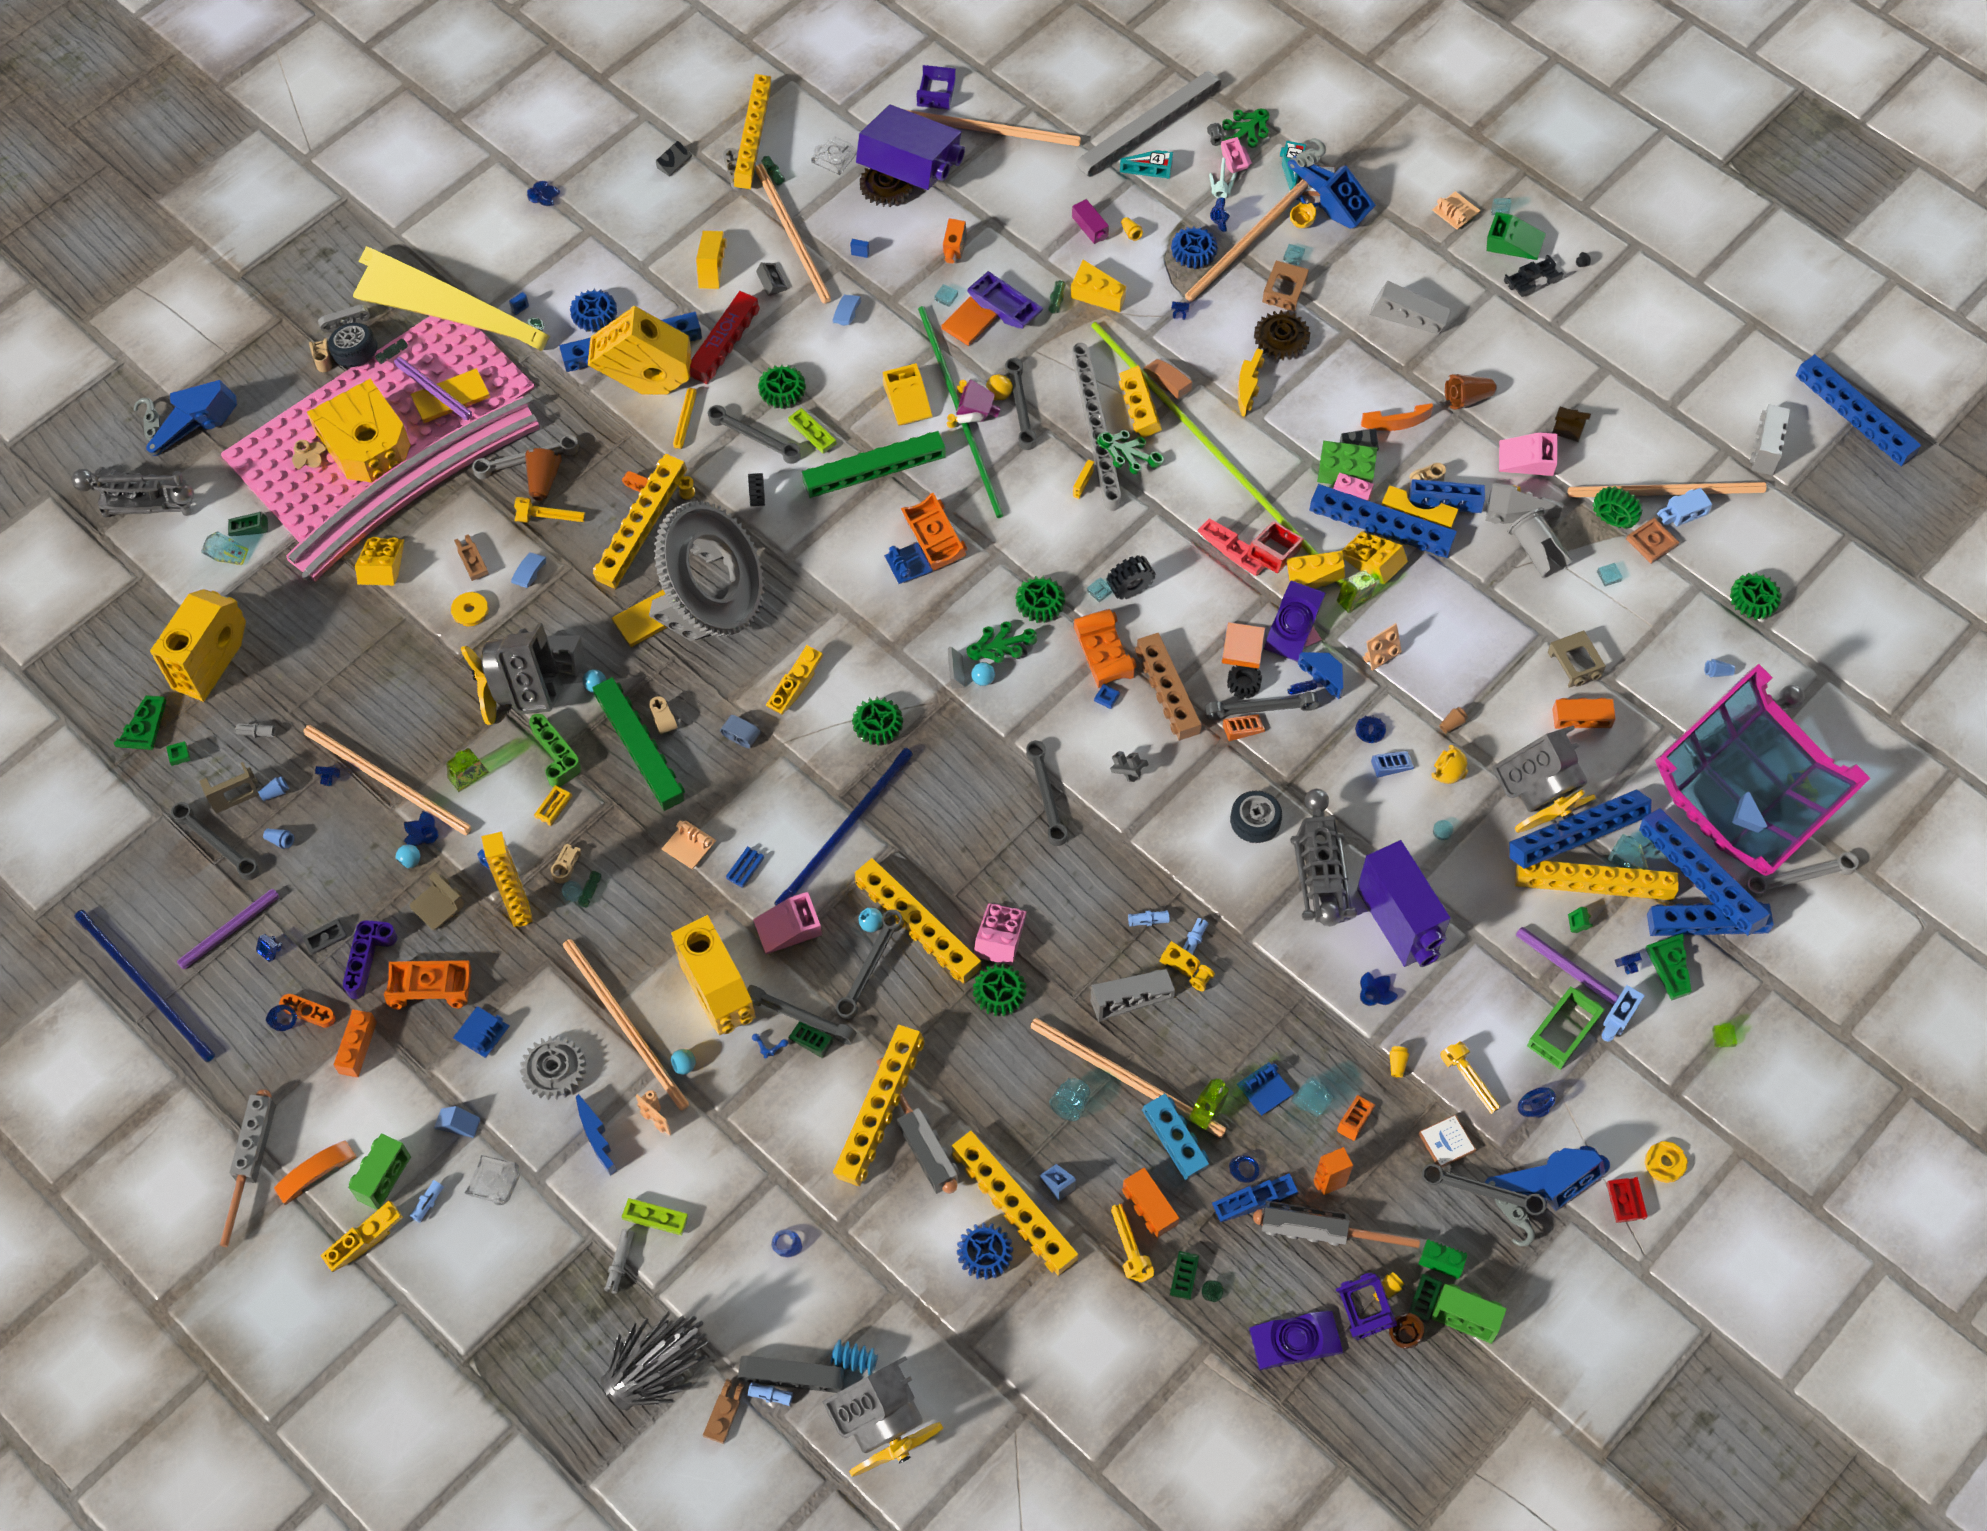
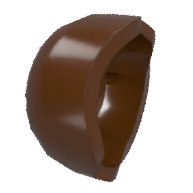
[1389,1313,1424,1349]

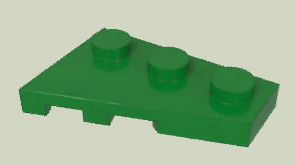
[114,695,167,750]
[1645,934,1692,1001]

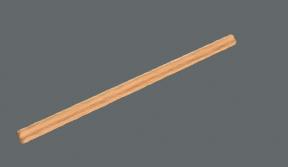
[904,109,1081,146]
[755,164,831,304]
[1185,179,1309,302]
[1567,482,1767,498]
[303,725,472,835]
[563,939,689,1111]
[1031,1018,1226,1138]

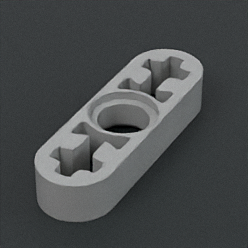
[723,148,743,190]
[318,305,370,332]

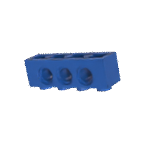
[1408,479,1485,513]

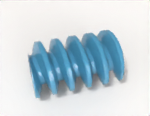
[831,1339,878,1375]

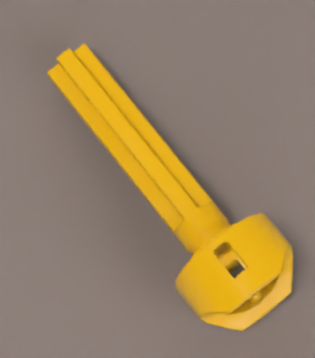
[514,497,585,523]
[1440,1041,1501,1114]
[1111,1204,1154,1283]

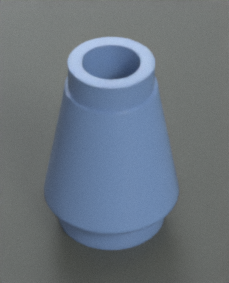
[1704,659,1735,678]
[258,776,289,801]
[263,828,294,849]

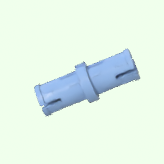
[1128,910,1169,927]
[1183,918,1209,955]
[409,1180,444,1223]
[748,1382,793,1406]

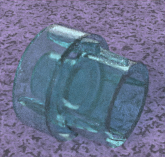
[1291,1075,1334,1118]
[1049,1078,1091,1121]

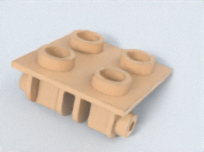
[1432,191,1480,230]
[1363,623,1402,671]
[662,820,716,870]
[636,1090,671,1135]

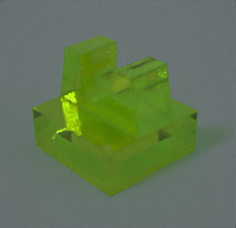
[1712,1023,1737,1047]

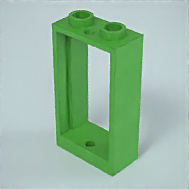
[1527,986,1605,1070]

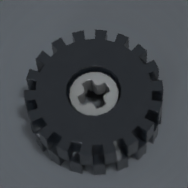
[1106,555,1156,600]

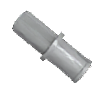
[235,723,275,738]

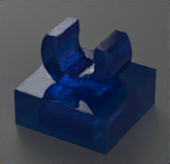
[1171,301,1190,320]
[315,766,340,786]
[256,934,283,962]
[1614,952,1642,975]

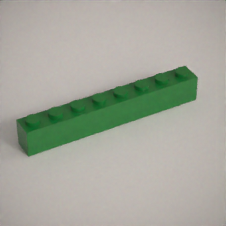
[802,431,946,498]
[592,677,685,811]

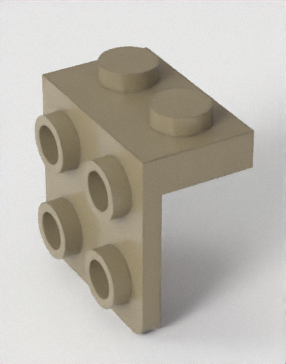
[410,871,464,930]

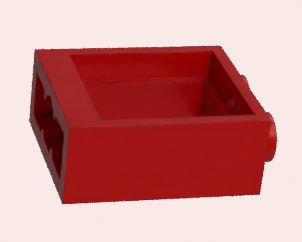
[1247,521,1304,574]

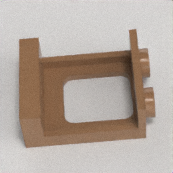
[1262,260,1309,311]

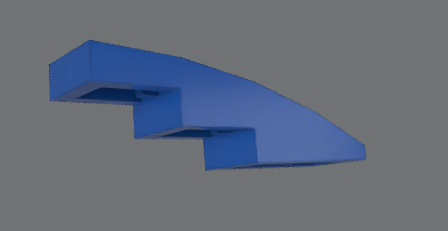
[576,1094,617,1176]
[1212,1173,1299,1222]

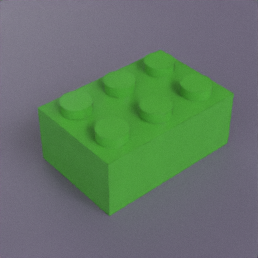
[1317,440,1377,485]
[348,1133,411,1210]
[1431,1284,1507,1344]

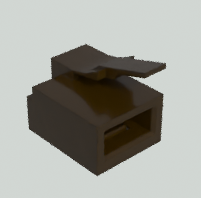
[1552,406,1591,442]

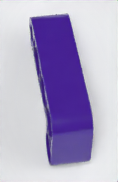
[343,920,398,999]

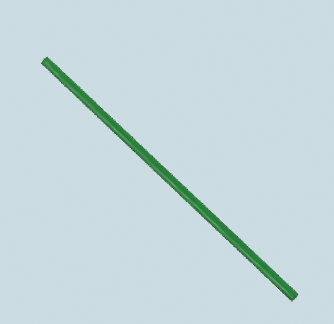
[918,306,1003,518]

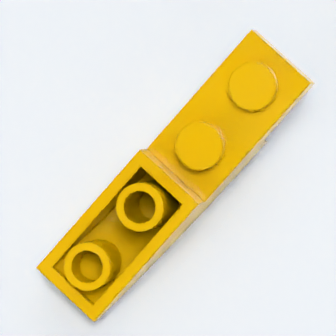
[1238,348,1265,416]
[766,645,824,715]
[320,1201,403,1272]

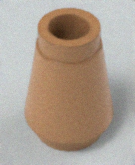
[1439,707,1468,734]

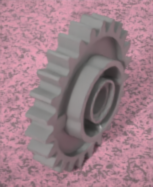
[520,1036,586,1100]

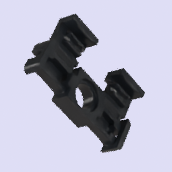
[1504,255,1564,297]

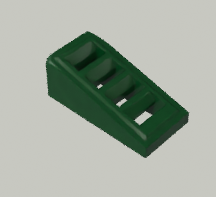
[228,511,268,536]
[788,1021,833,1058]
[1169,1251,1199,1300]
[1408,1274,1443,1322]

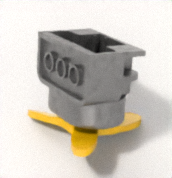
[461,623,564,725]
[1492,725,1596,833]
[822,1356,943,1477]

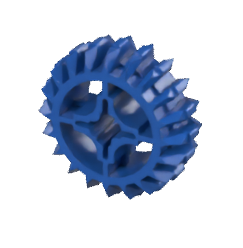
[1171,226,1218,269]
[570,288,617,332]
[957,1222,1014,1280]

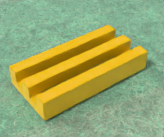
[1073,460,1094,499]
[534,785,572,826]

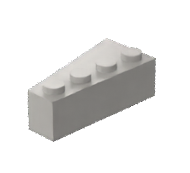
[1369,280,1451,334]
[1750,404,1790,476]
[1090,969,1175,1022]

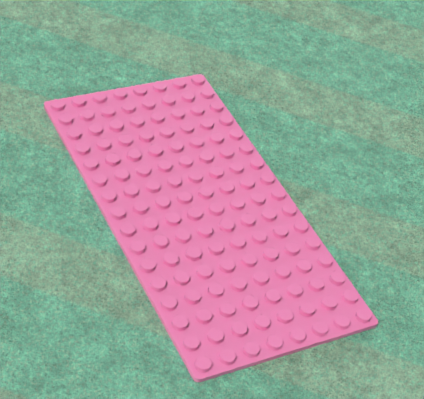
[221,316,534,543]

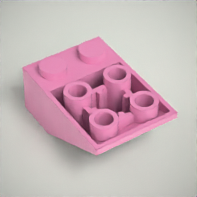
[1499,433,1557,476]
[753,892,822,954]
[974,903,1027,965]

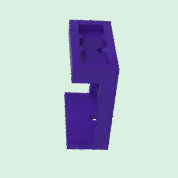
[916,65,956,110]
[1336,1273,1397,1340]

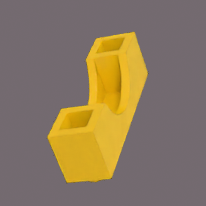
[1382,485,1458,529]

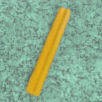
[673,388,697,449]

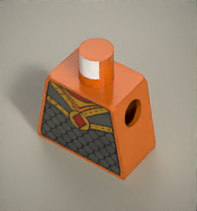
[943,218,967,264]

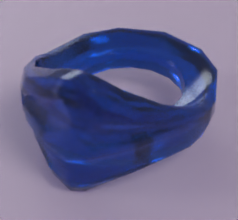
[266,1005,297,1031]
[1229,1155,1260,1183]
[771,1229,802,1258]

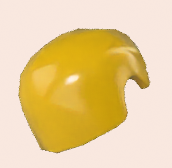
[1290,202,1316,229]
[985,374,1013,401]

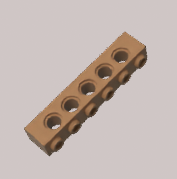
[1135,632,1201,741]

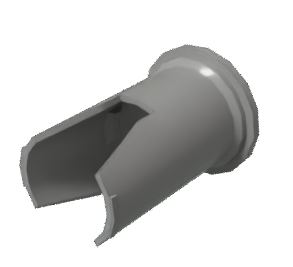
[1507,508,1572,578]

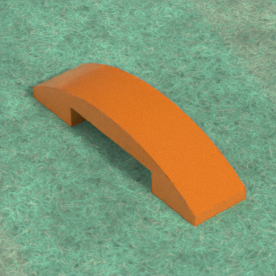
[1361,403,1433,431]
[274,1140,357,1205]

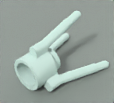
[1209,158,1238,199]

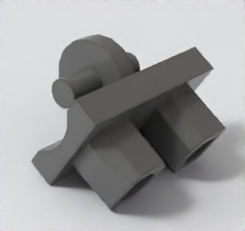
[1110,751,1149,782]

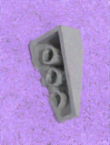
[1485,483,1563,524]

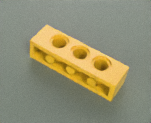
[1119,365,1162,438]

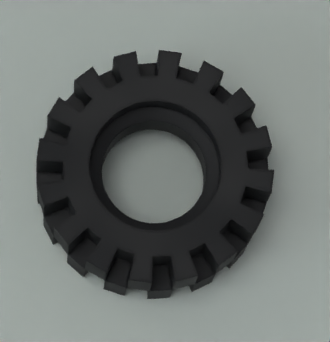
[748,473,765,507]
[1227,665,1262,699]

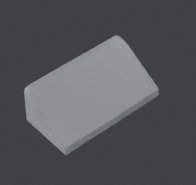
[948,647,965,689]

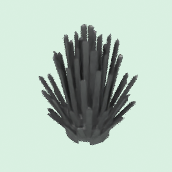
[601,1311,710,1411]

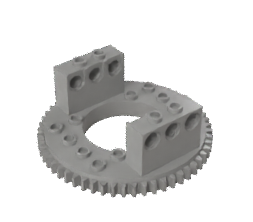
[649,501,765,641]

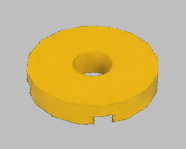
[451,592,489,627]
[1645,1141,1688,1183]

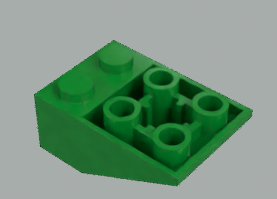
[1486,212,1546,260]

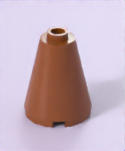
[1445,374,1497,410]
[525,448,562,501]

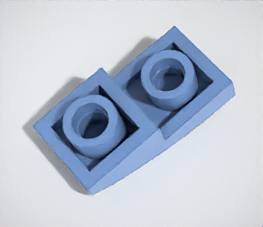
[833,294,861,326]
[511,552,546,588]

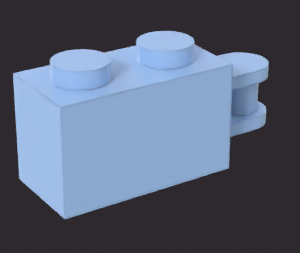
[1657,488,1712,526]
[1601,985,1645,1042]

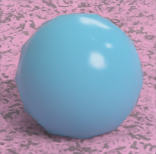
[971,662,995,686]
[582,669,606,693]
[396,844,420,869]
[859,908,883,932]
[671,1049,696,1075]

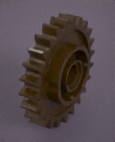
[860,168,914,207]
[1254,310,1311,361]

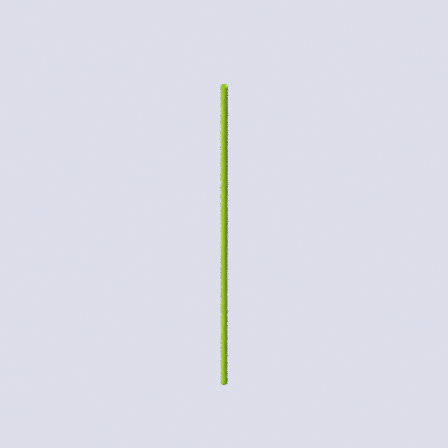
[1091,322,1346,587]

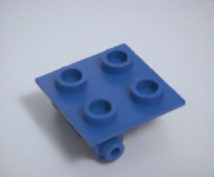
[884,542,932,584]
[453,1006,510,1058]
[1237,1062,1294,1116]

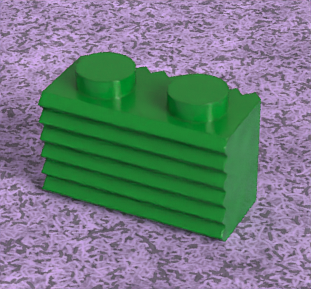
[1418,1239,1467,1279]

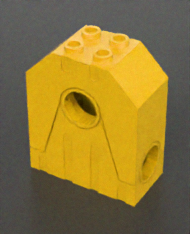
[588,305,691,395]
[307,378,411,483]
[150,589,246,702]
[671,915,756,1036]

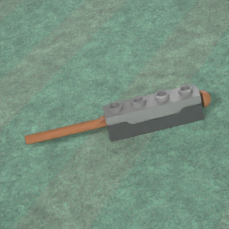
[876,1058,960,1194]
[220,1089,276,1247]
[1253,1201,1420,1248]

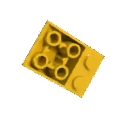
[882,363,932,426]
[1341,531,1408,584]
[355,537,404,586]

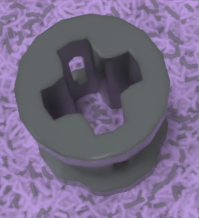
[1207,123,1225,146]

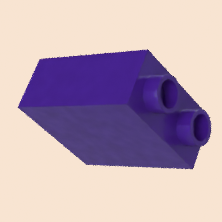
[856,104,965,190]
[1357,840,1451,967]

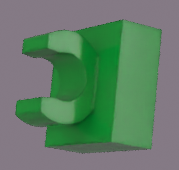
[166,741,191,766]
[1568,907,1593,933]

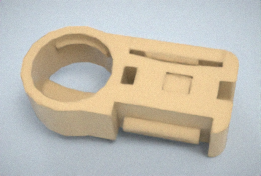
[551,844,581,883]

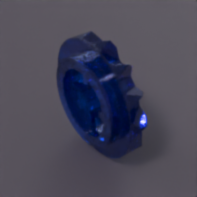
[1287,680,1318,695]
[1355,715,1386,743]

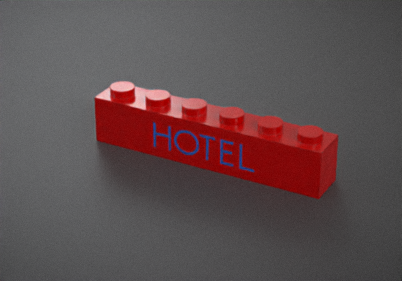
[689,291,760,384]

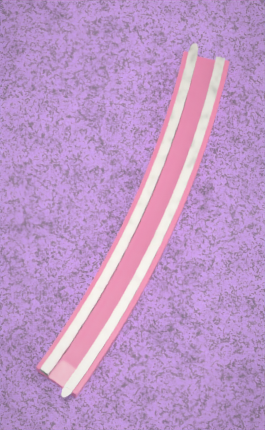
[286,396,539,582]

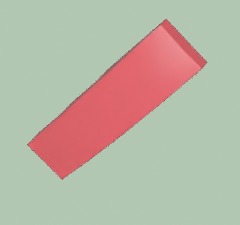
[1198,518,1265,576]

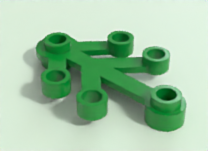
[1222,108,1270,148]
[1097,430,1164,474]
[966,621,1037,663]

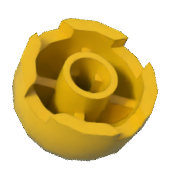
[1431,745,1468,784]

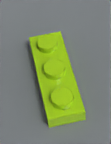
[788,408,837,454]
[621,1198,689,1236]

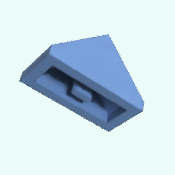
[1732,792,1768,833]
[434,1106,480,1138]
[1040,1164,1076,1201]

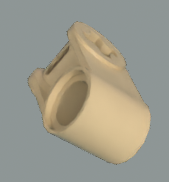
[309,338,332,372]
[1409,463,1446,482]
[650,696,678,735]

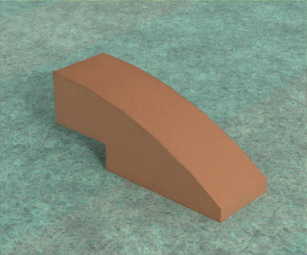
[1143,359,1192,399]

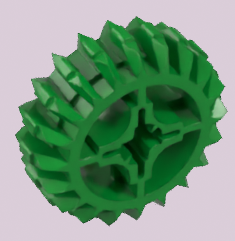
[758,364,806,409]
[1592,486,1643,529]
[1730,572,1782,620]
[1015,575,1065,623]
[852,696,904,746]
[973,963,1027,1017]

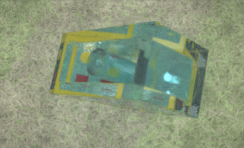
[201,531,249,565]
[1608,834,1648,870]

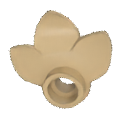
[292,439,326,470]

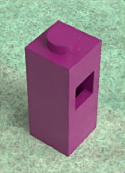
[1072,199,1109,244]

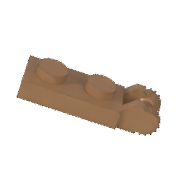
[454,534,489,581]
[703,1379,744,1444]

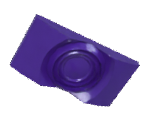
[967,271,1043,329]
[1263,580,1326,662]
[1249,1311,1343,1370]

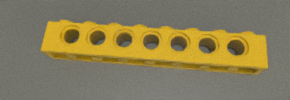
[734,74,771,189]
[593,453,687,589]
[481,831,533,927]
[855,858,981,984]
[1515,861,1678,900]
[833,1024,925,1187]
[951,1130,1078,1276]

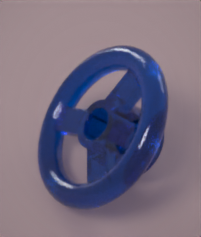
[1517,1087,1556,1118]

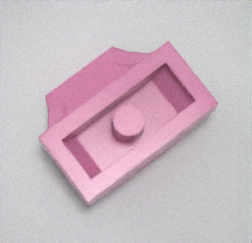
[1221,137,1252,173]

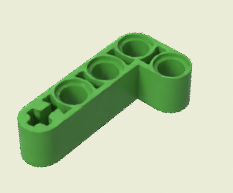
[529,714,581,787]

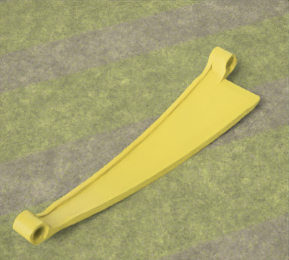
[353,246,550,352]

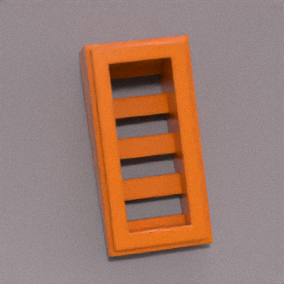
[1223,714,1265,742]
[1337,1095,1375,1141]

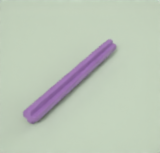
[394,357,472,420]
[177,889,279,970]
[1516,927,1619,1005]

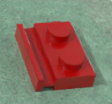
[1606,1177,1648,1223]

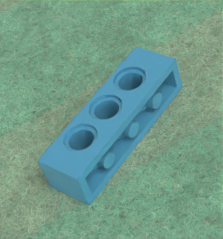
[1142,1094,1209,1181]

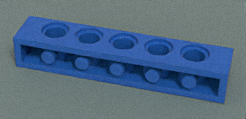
[1647,902,1774,936]

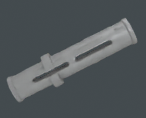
[604,1229,635,1294]

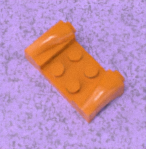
[901,493,968,571]
[1074,609,1136,688]
[384,960,472,1009]

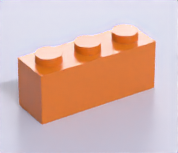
[1552,698,1616,729]
[333,1009,377,1077]
[1313,1147,1353,1195]
[1122,1168,1180,1238]

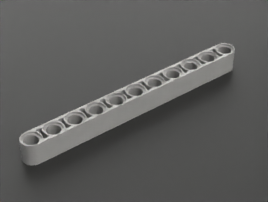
[1076,71,1222,177]
[1072,343,1121,511]

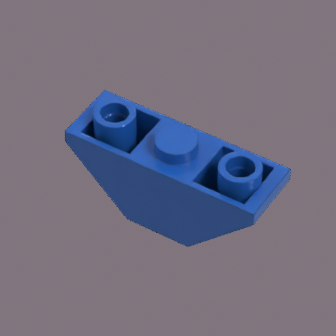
[1298,652,1343,699]

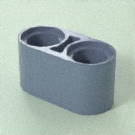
[720,715,761,748]

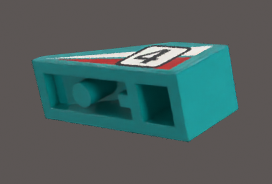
[1280,141,1306,191]
[1120,150,1173,179]

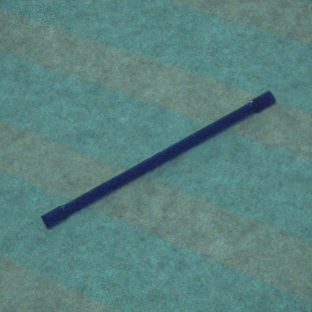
[774,748,913,906]
[74,910,215,1062]

